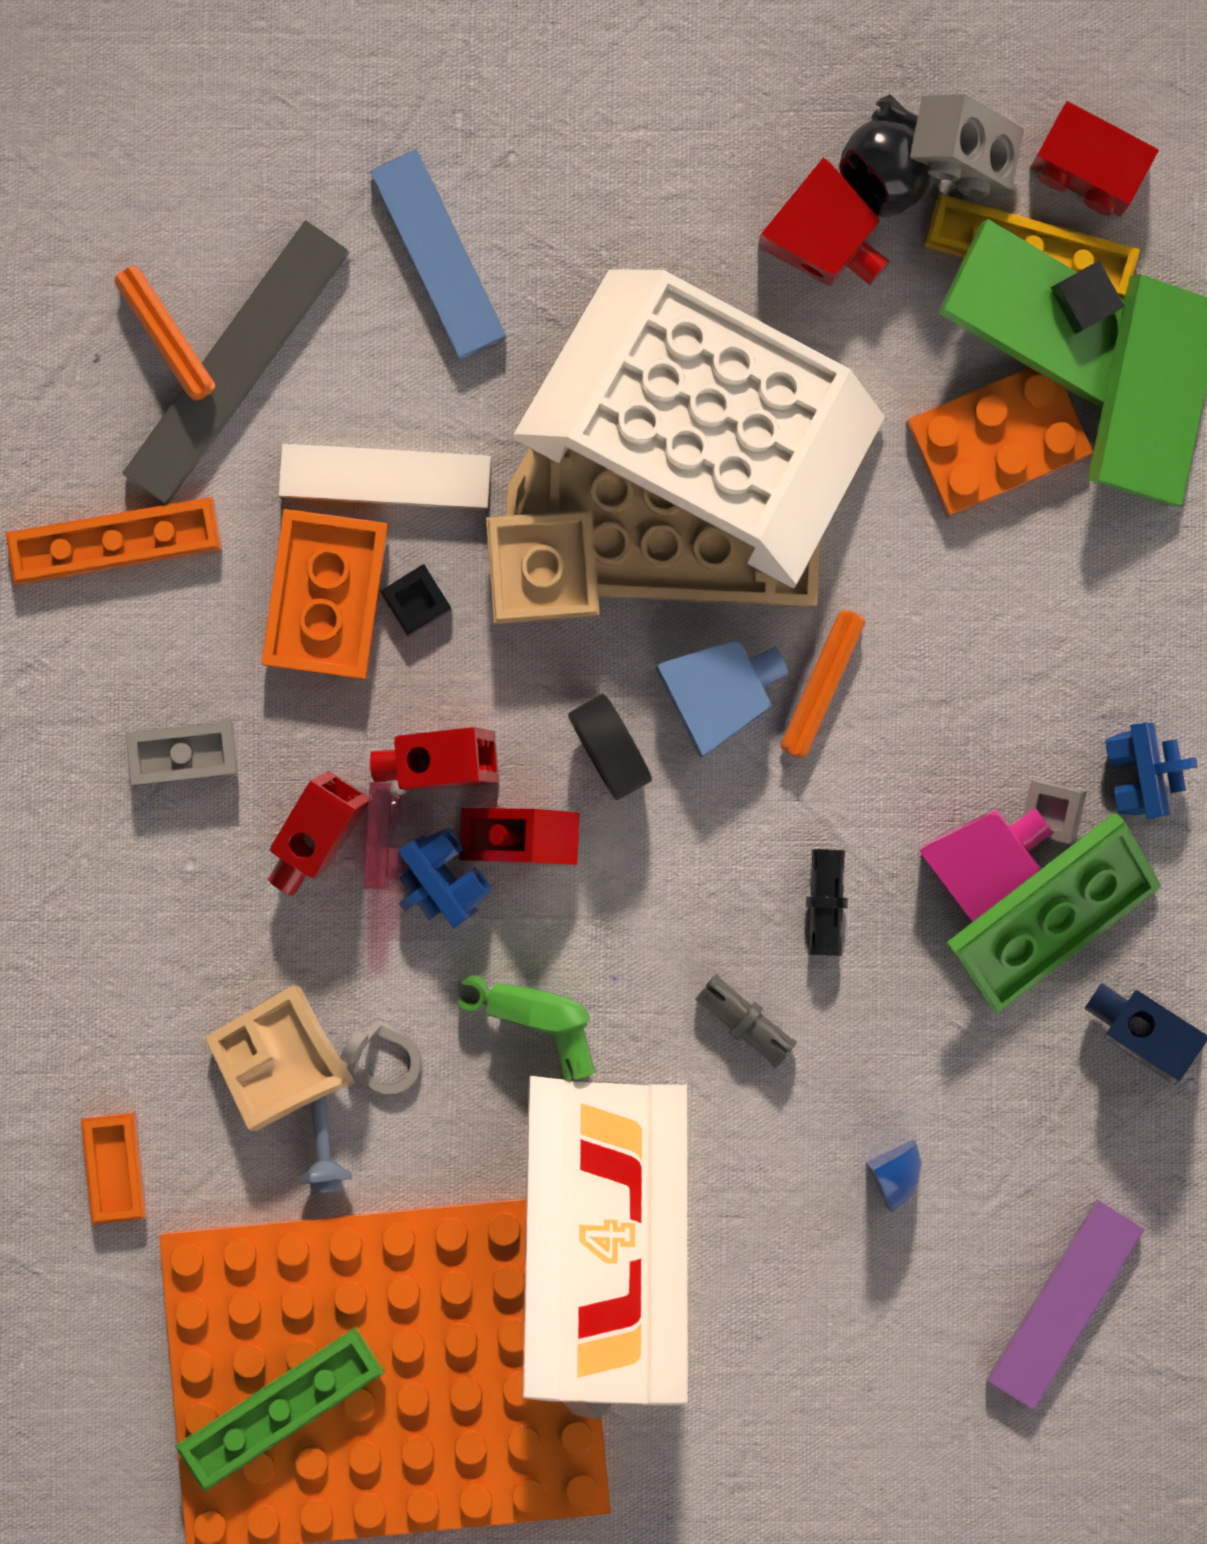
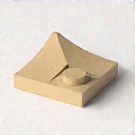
[205,985,354,1132]

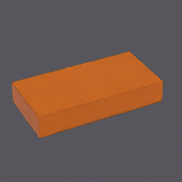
[81,1112,147,1225]

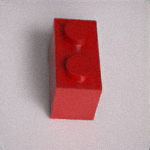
[1030,100,1159,217]

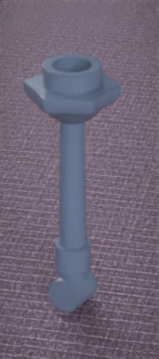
[299,1096,352,1194]

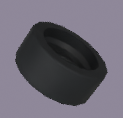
[568,694,652,800]

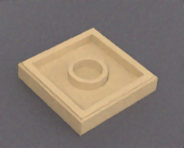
[486,510,600,624]

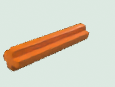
[114,266,215,401]
[781,610,865,758]

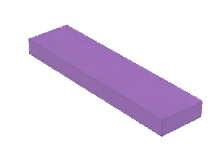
[986,1199,1145,1410]

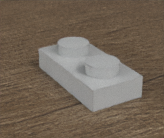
[125,721,238,786]

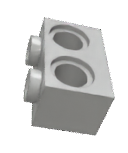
[910,94,1024,197]

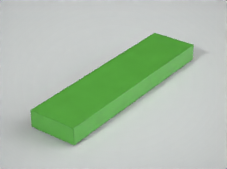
[175,1326,385,1492]

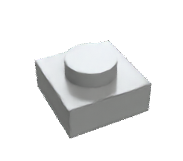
[1023,780,1087,844]

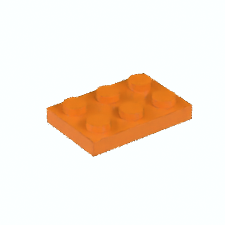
[906,367,1093,517]
[261,509,389,680]

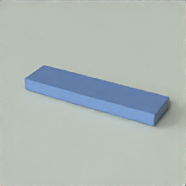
[370,149,507,360]

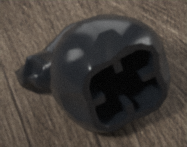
[839,94,933,218]

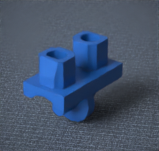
[1105,722,1198,819]
[398,828,492,929]

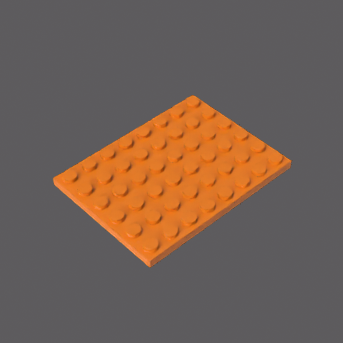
[159,1198,611,1544]

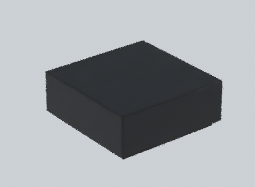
[1051,260,1125,334]
[380,564,452,637]

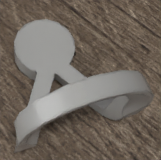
[340,1020,422,1095]

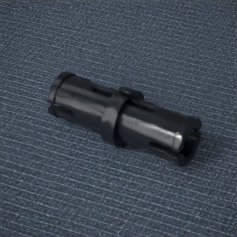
[806,849,848,956]

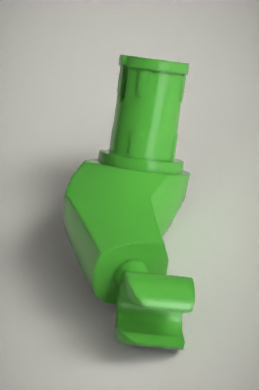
[457,975,596,1081]

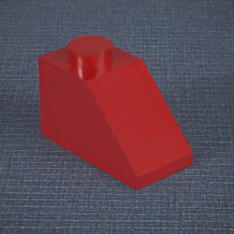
[459,808,580,865]

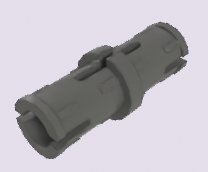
[695,974,797,1068]

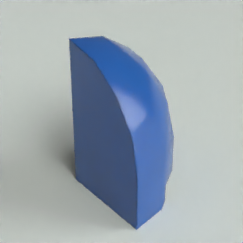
[866,1140,922,1213]

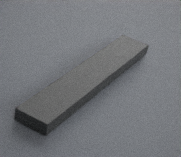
[122,220,349,505]

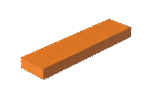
[5,497,222,586]

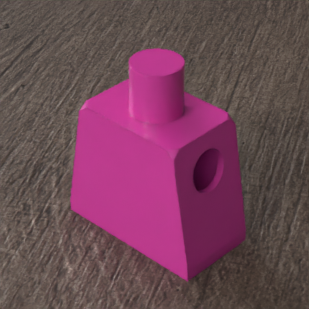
[919,808,1054,922]

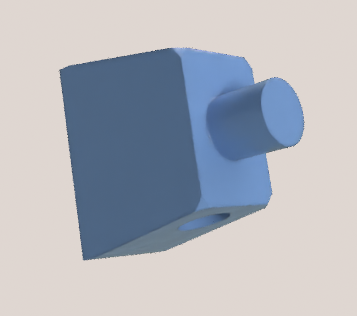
[656,640,789,758]

